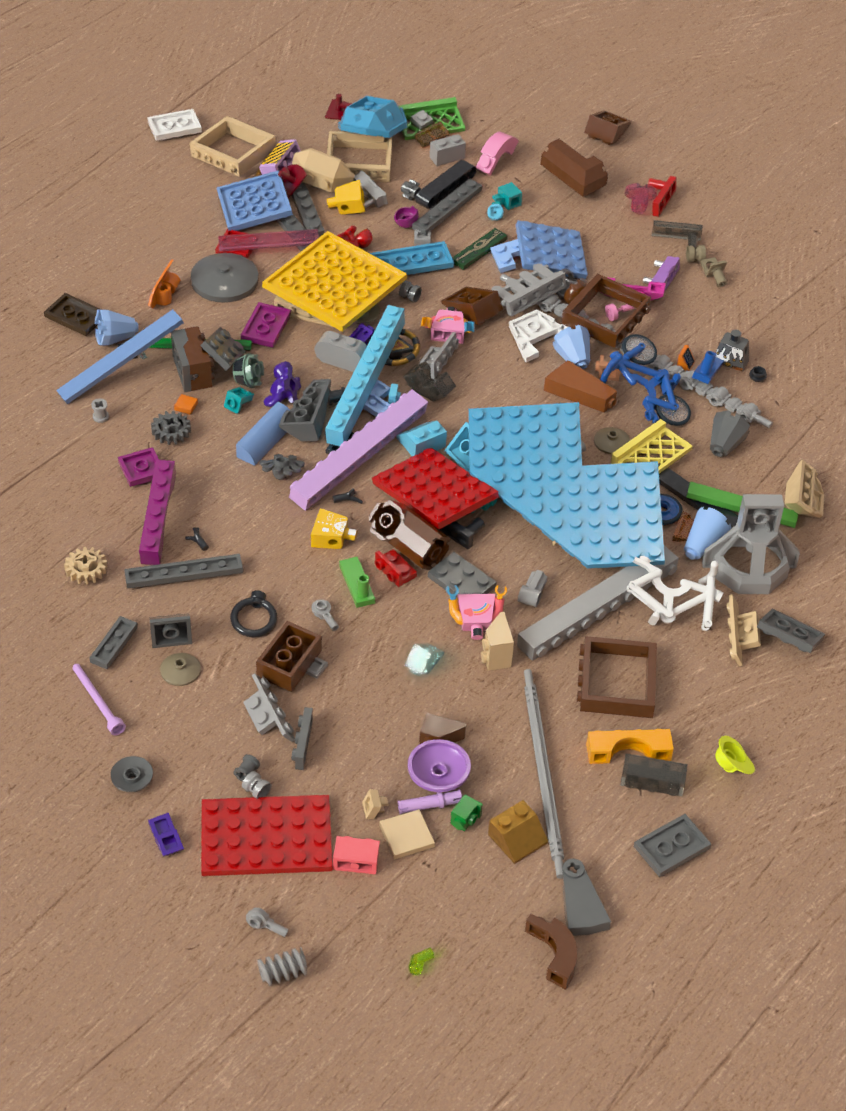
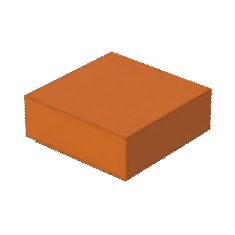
[174,394,198,415]

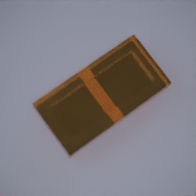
[414,121,449,148]

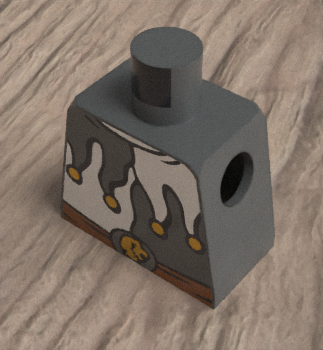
[715,329,749,372]

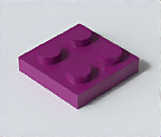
[118,447,159,487]

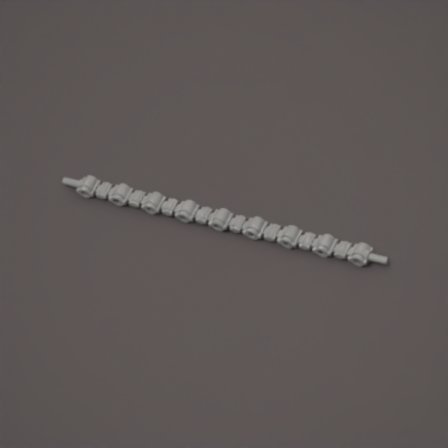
[500,274,773,429]

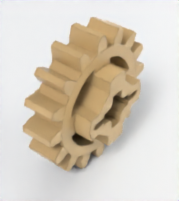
[64,547,107,584]

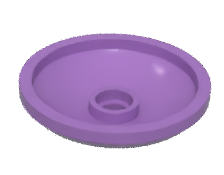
[408,739,471,792]

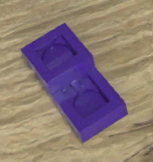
[148,813,184,857]

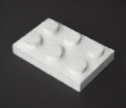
[147,109,202,141]

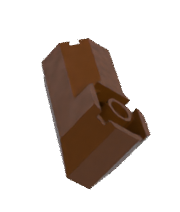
[540,139,608,197]
[369,500,450,570]

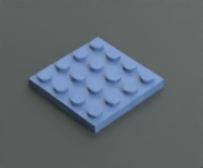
[217,170,293,231]
[516,220,588,280]

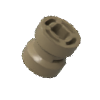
[686,245,706,262]

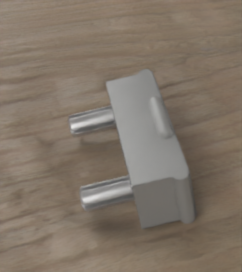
[354,171,388,208]

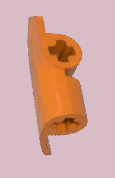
[148,259,181,309]

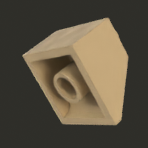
[481,612,514,671]

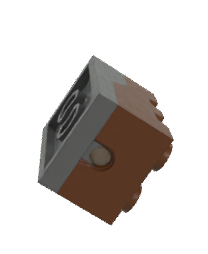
[171,326,215,392]

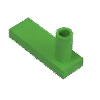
[339,557,375,608]

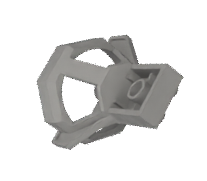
[702,494,800,594]

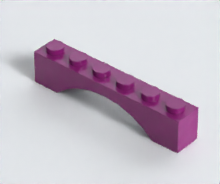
[139,460,176,565]

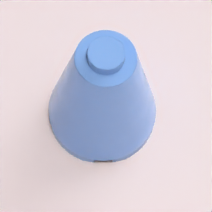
[684,507,731,560]

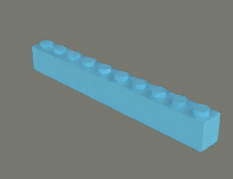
[325,305,405,446]

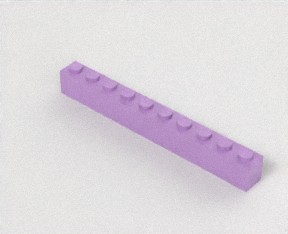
[289,389,428,511]

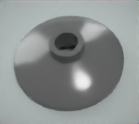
[110,756,153,792]

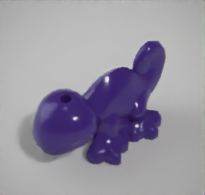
[263,361,301,407]

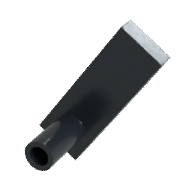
[435,518,485,550]

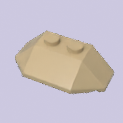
[292,148,355,192]
[784,460,824,518]

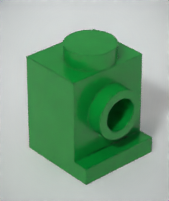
[450,794,483,832]

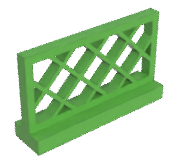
[399,97,465,140]

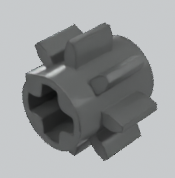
[401,179,421,201]

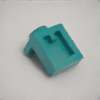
[224,387,254,414]

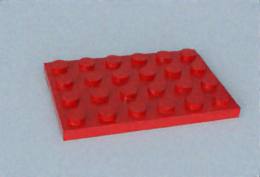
[372,448,499,529]
[201,795,332,876]

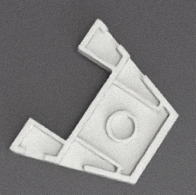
[509,310,567,362]

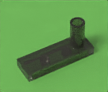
[651,220,703,247]

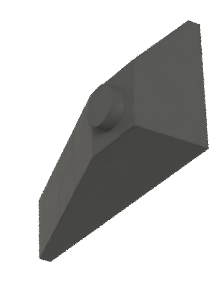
[279,379,331,442]

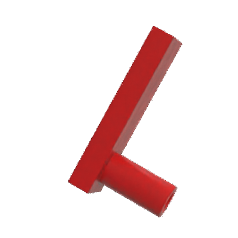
[648,176,677,217]

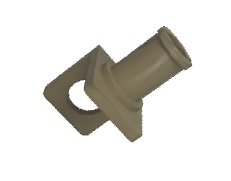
[700,257,728,287]

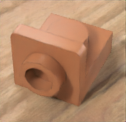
[595,355,620,381]

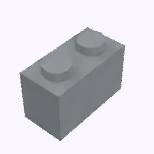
[430,134,466,166]

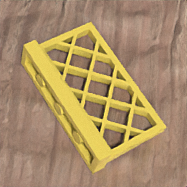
[611,419,693,473]

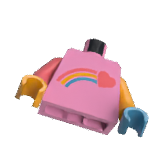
[421,306,475,344]
[446,585,507,640]

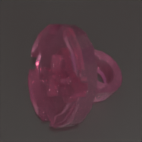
[625,183,657,214]

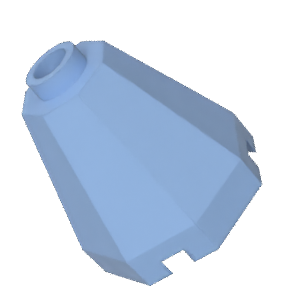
[95,309,138,345]
[553,325,590,370]

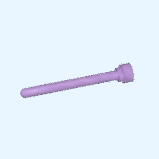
[73,664,126,736]

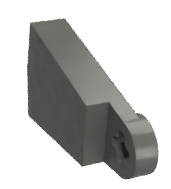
[562,859,611,936]

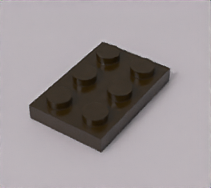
[44,293,100,336]

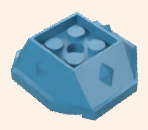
[338,96,407,138]

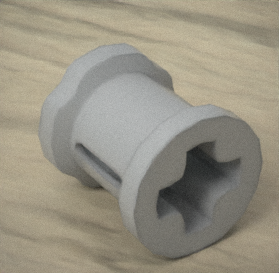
[91,399,109,423]

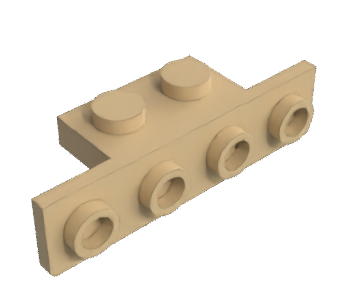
[727,594,761,667]

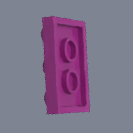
[240,302,291,348]

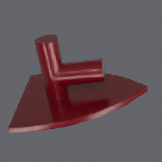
[325,94,352,120]
[278,164,307,199]

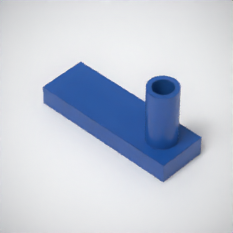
[692,351,724,384]

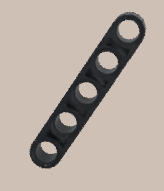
[415,159,477,209]

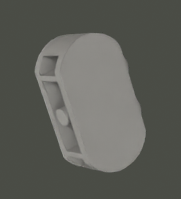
[315,331,367,372]

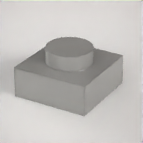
[411,110,433,130]

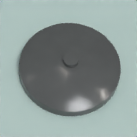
[191,253,259,303]

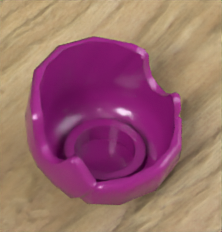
[394,206,419,228]

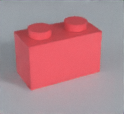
[333,836,380,875]

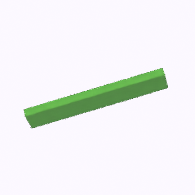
[686,481,798,528]

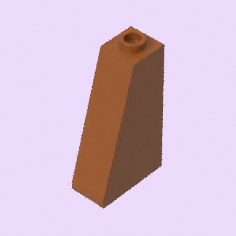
[544,360,617,412]

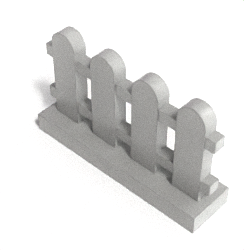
[492,264,567,317]

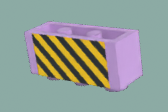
[259,139,301,179]

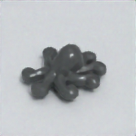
[260,454,305,480]

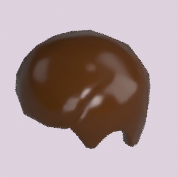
[564,279,586,304]

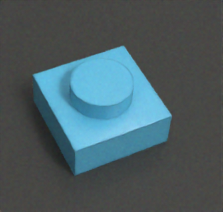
[388,384,401,404]

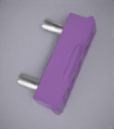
[643,256,680,292]

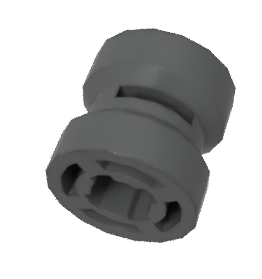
[399,281,422,302]

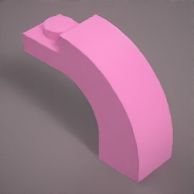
[476,132,519,176]

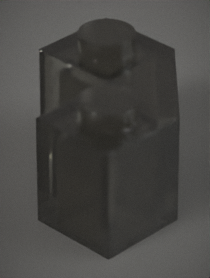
[403,361,456,402]

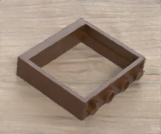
[561,273,651,348]
[577,636,657,718]

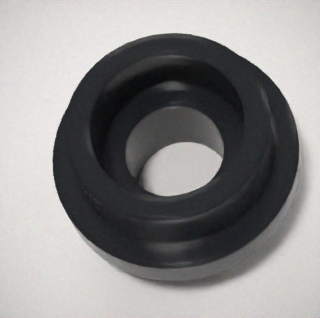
[749,366,767,382]

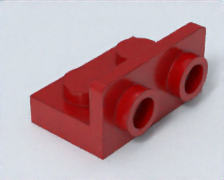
[375,549,417,587]

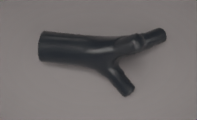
[333,488,363,504]
[185,527,209,551]

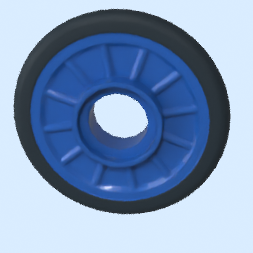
[660,494,683,525]

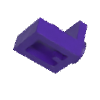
[349,323,375,345]

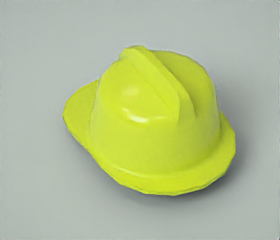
[715,736,755,774]

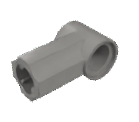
[518,570,547,607]

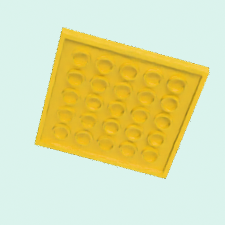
[262,231,407,332]

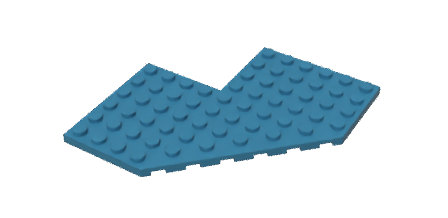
[468,402,665,569]

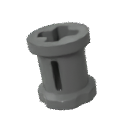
[233,754,260,782]

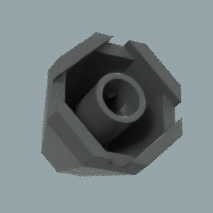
[710,410,750,457]

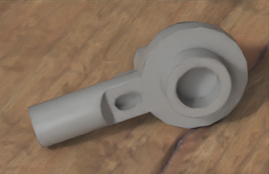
[312,599,339,631]
[246,907,289,937]

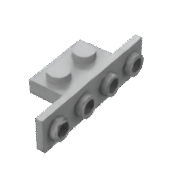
[420,332,459,379]
[243,673,295,742]

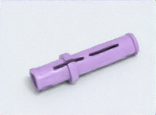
[397,789,462,814]

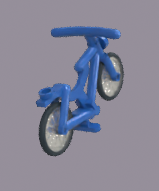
[600,334,691,426]

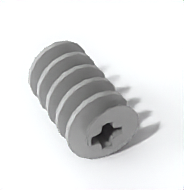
[257,947,307,986]

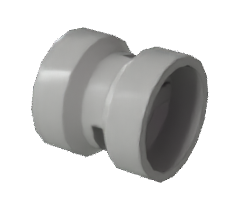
[242,771,272,799]

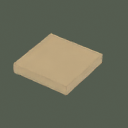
[379,810,435,860]

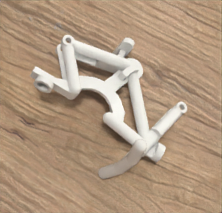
[626,556,724,631]

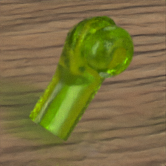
[408,948,434,975]

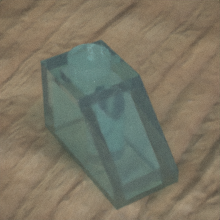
[404,643,445,676]

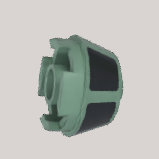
[233,353,264,388]

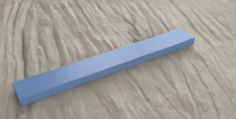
[56,310,184,404]

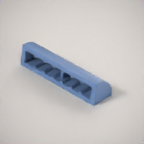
[236,402,290,466]

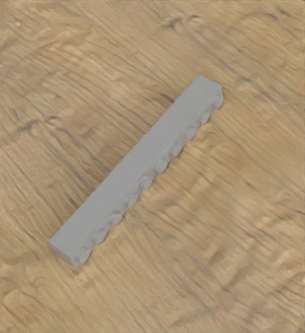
[517,545,679,661]

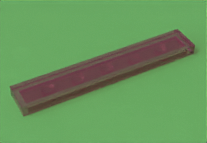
[218,229,319,252]

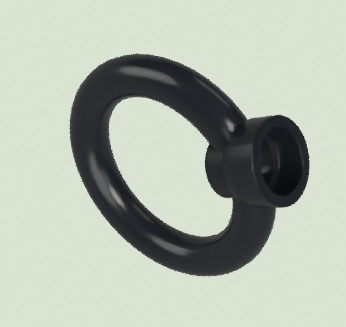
[230,590,278,638]

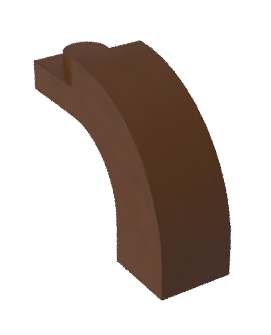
[525,914,577,990]

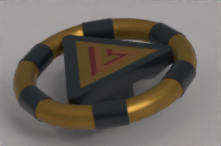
[385,329,421,366]

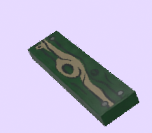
[452,228,508,270]

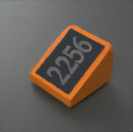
[677,345,695,371]

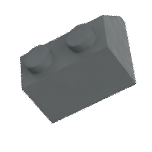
[149,613,192,648]

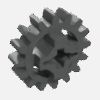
[151,411,191,445]

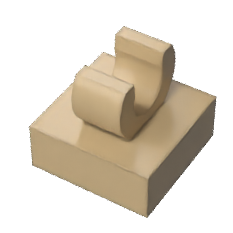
[362,789,389,819]

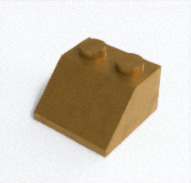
[488,800,548,864]

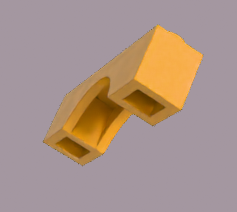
[586,729,674,764]

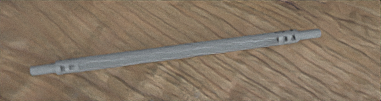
[524,669,564,879]

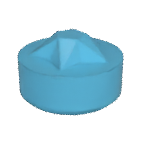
[487,204,504,221]

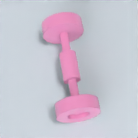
[605,304,634,321]

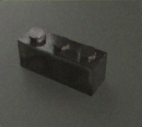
[620,753,688,797]

